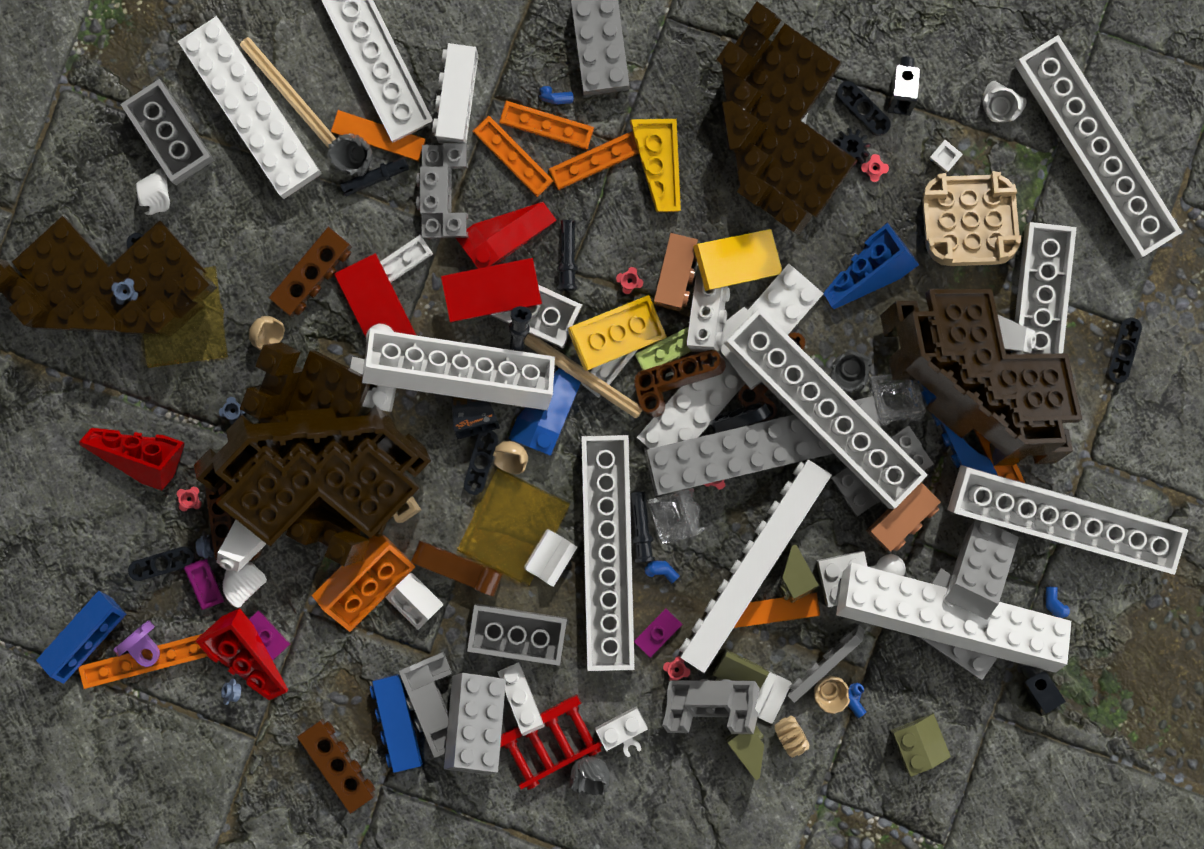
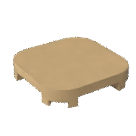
[922,171,1021,266]

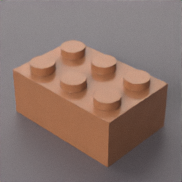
[653,233,698,311]
[866,482,941,552]

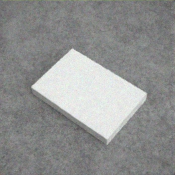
[719,307,762,390]

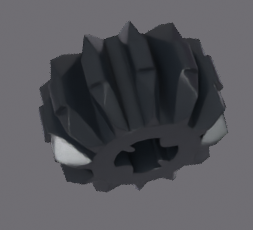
[832,128,871,168]

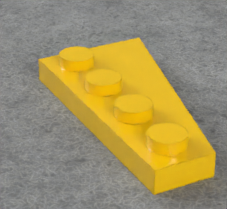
[630,119,681,212]

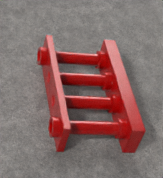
[500,694,603,790]

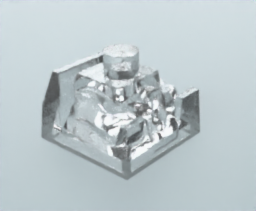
[868,374,926,426]
[647,488,705,544]

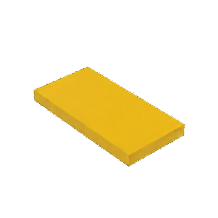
[693,229,782,291]
[567,295,667,371]

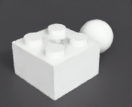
[350,324,396,412]
[816,551,906,607]

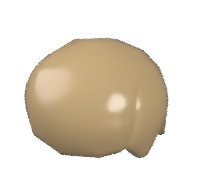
[249,316,285,350]
[493,441,528,474]
[814,675,850,714]

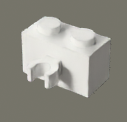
[596,706,648,757]

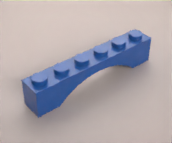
[915,379,997,475]

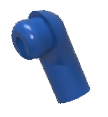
[539,86,574,105]
[645,561,680,584]
[1046,587,1070,618]
[848,683,866,719]

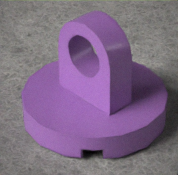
[113,621,160,667]

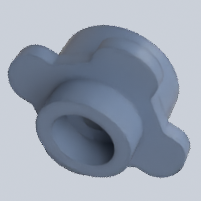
[112,278,138,305]
[219,397,246,424]
[196,535,215,558]
[221,679,241,705]

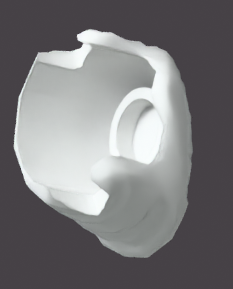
[982,81,1027,122]
[136,168,170,215]
[223,562,267,608]

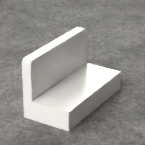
[524,529,577,587]
[385,573,443,630]
[755,671,792,724]

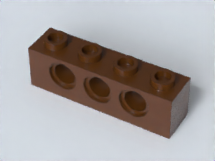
[269,227,352,317]
[297,719,376,814]

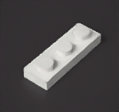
[498,662,545,736]

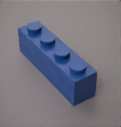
[36,591,126,684]
[370,674,423,773]

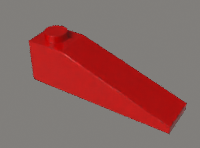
[456,202,557,269]
[79,428,185,491]
[196,608,288,700]

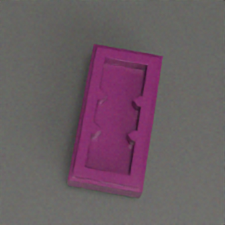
[185,558,224,610]
[634,608,683,658]
[249,610,290,660]

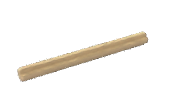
[240,37,336,147]
[524,333,642,418]

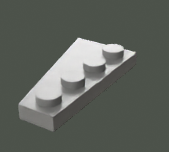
[788,625,865,703]

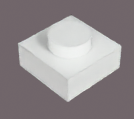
[929,140,963,173]

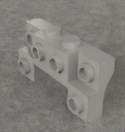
[416,143,469,239]
[831,426,934,516]
[399,652,452,758]
[662,679,760,734]

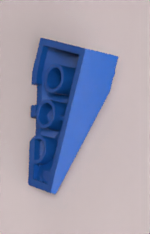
[824,223,919,309]
[508,368,581,456]

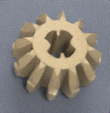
[775,716,809,758]

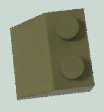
[779,544,819,603]
[713,649,770,688]
[890,713,951,777]
[725,726,764,780]

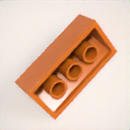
[312,535,416,632]

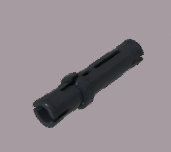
[340,156,410,197]

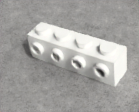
[686,264,730,353]

